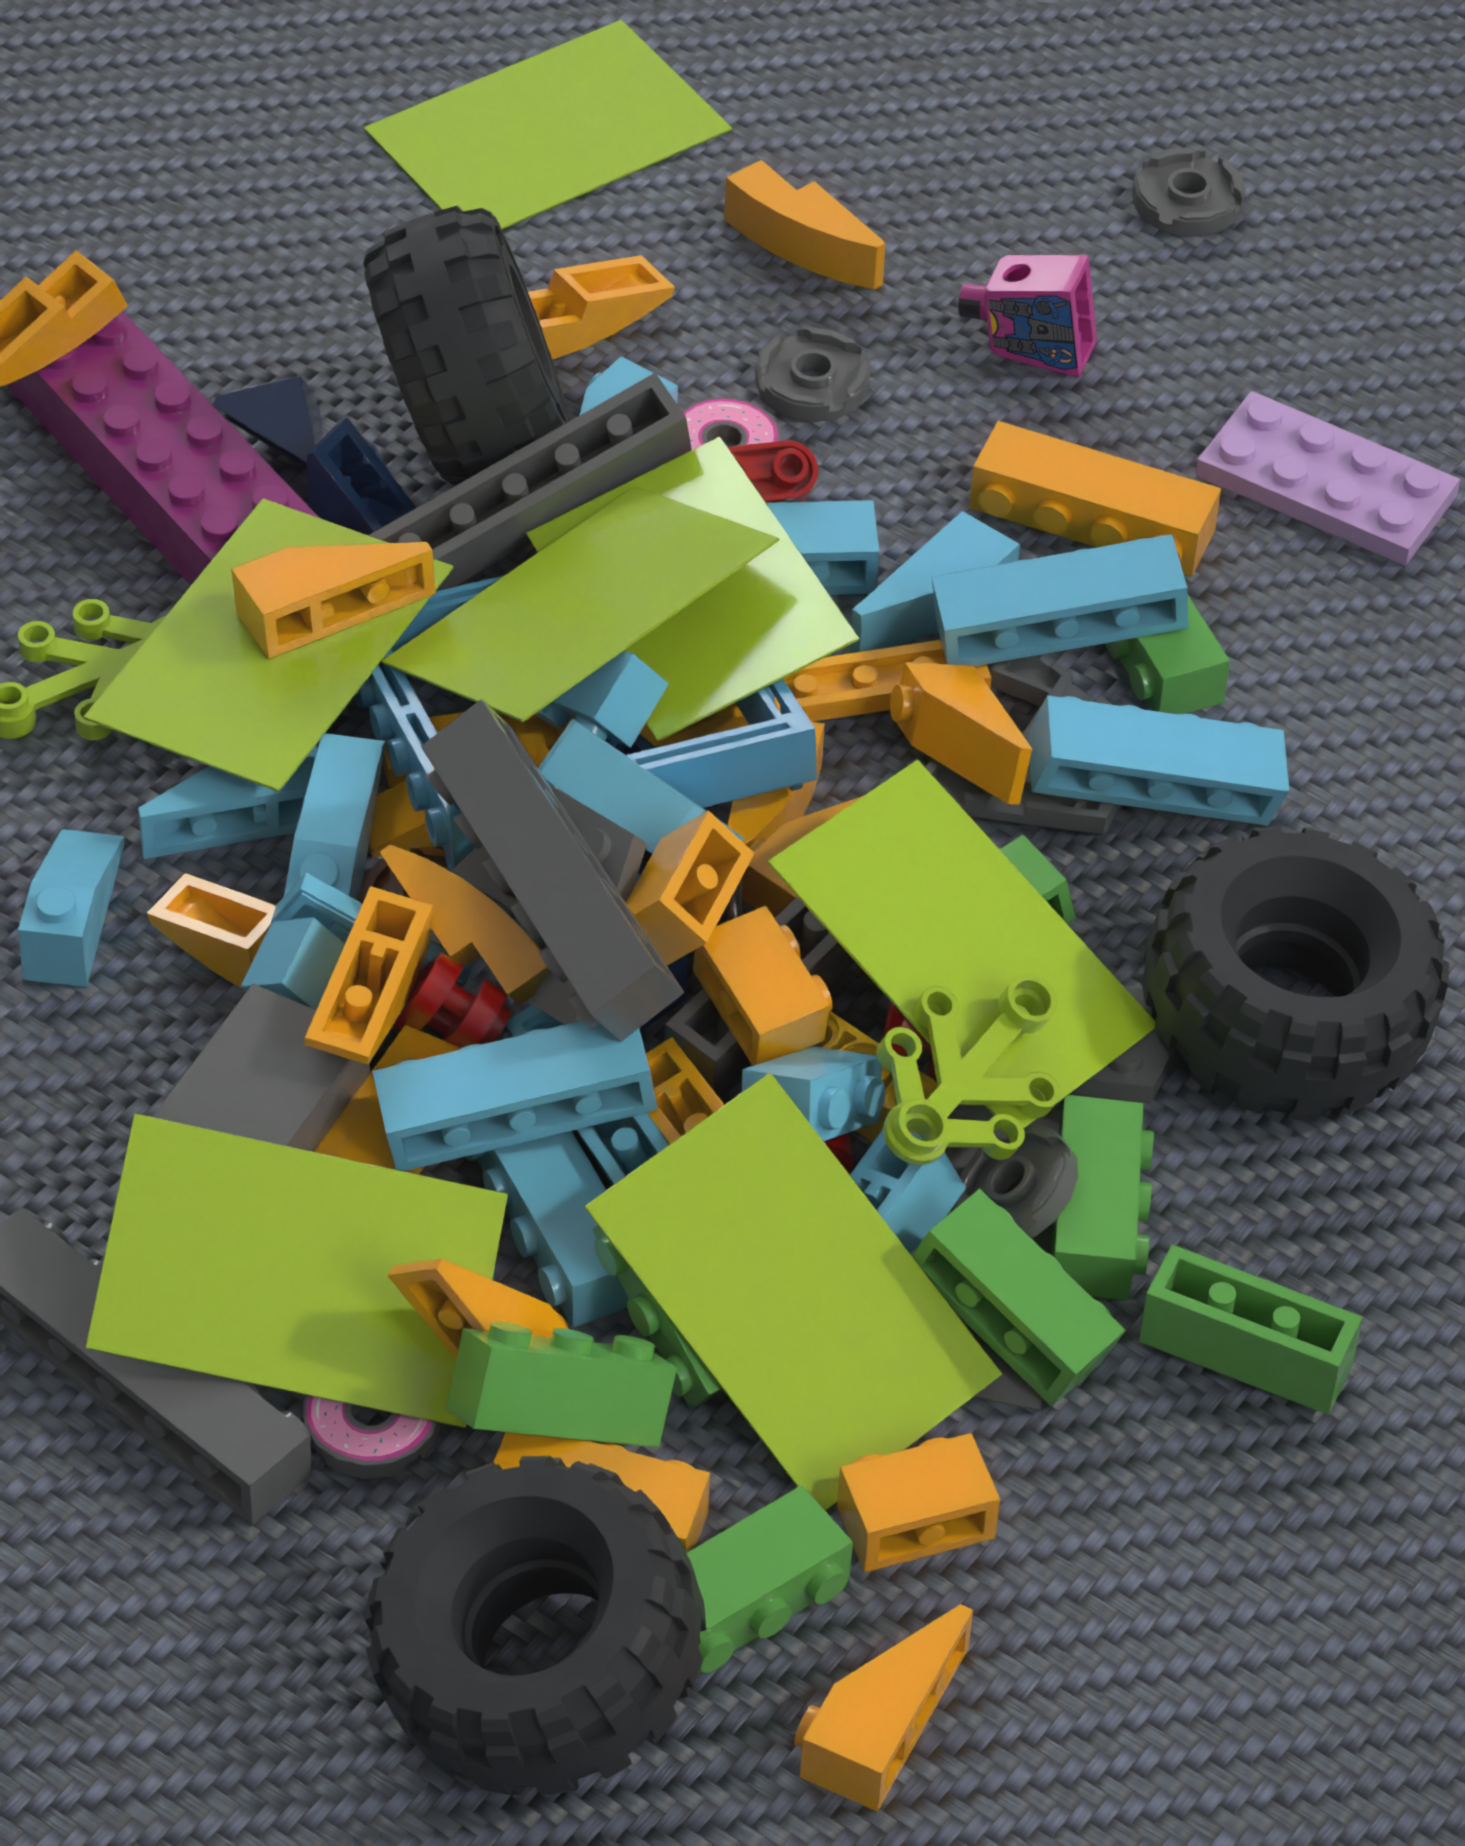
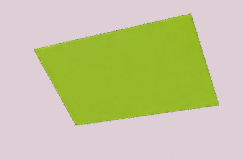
[364,20,732,229]
[526,437,859,741]
[382,486,779,722]
[83,498,454,792]
[767,759,1156,1128]
[584,1072,1002,1510]
[85,1113,508,1428]

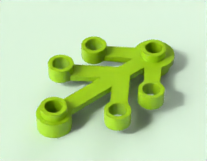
[0,599,166,740]
[877,974,1060,1165]

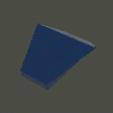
[212,375,323,470]
[307,417,416,535]

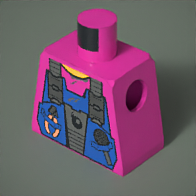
[958,255,1097,377]

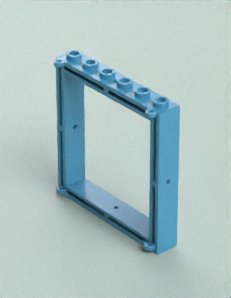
[354,575,817,871]

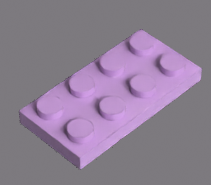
[1196,391,1460,566]

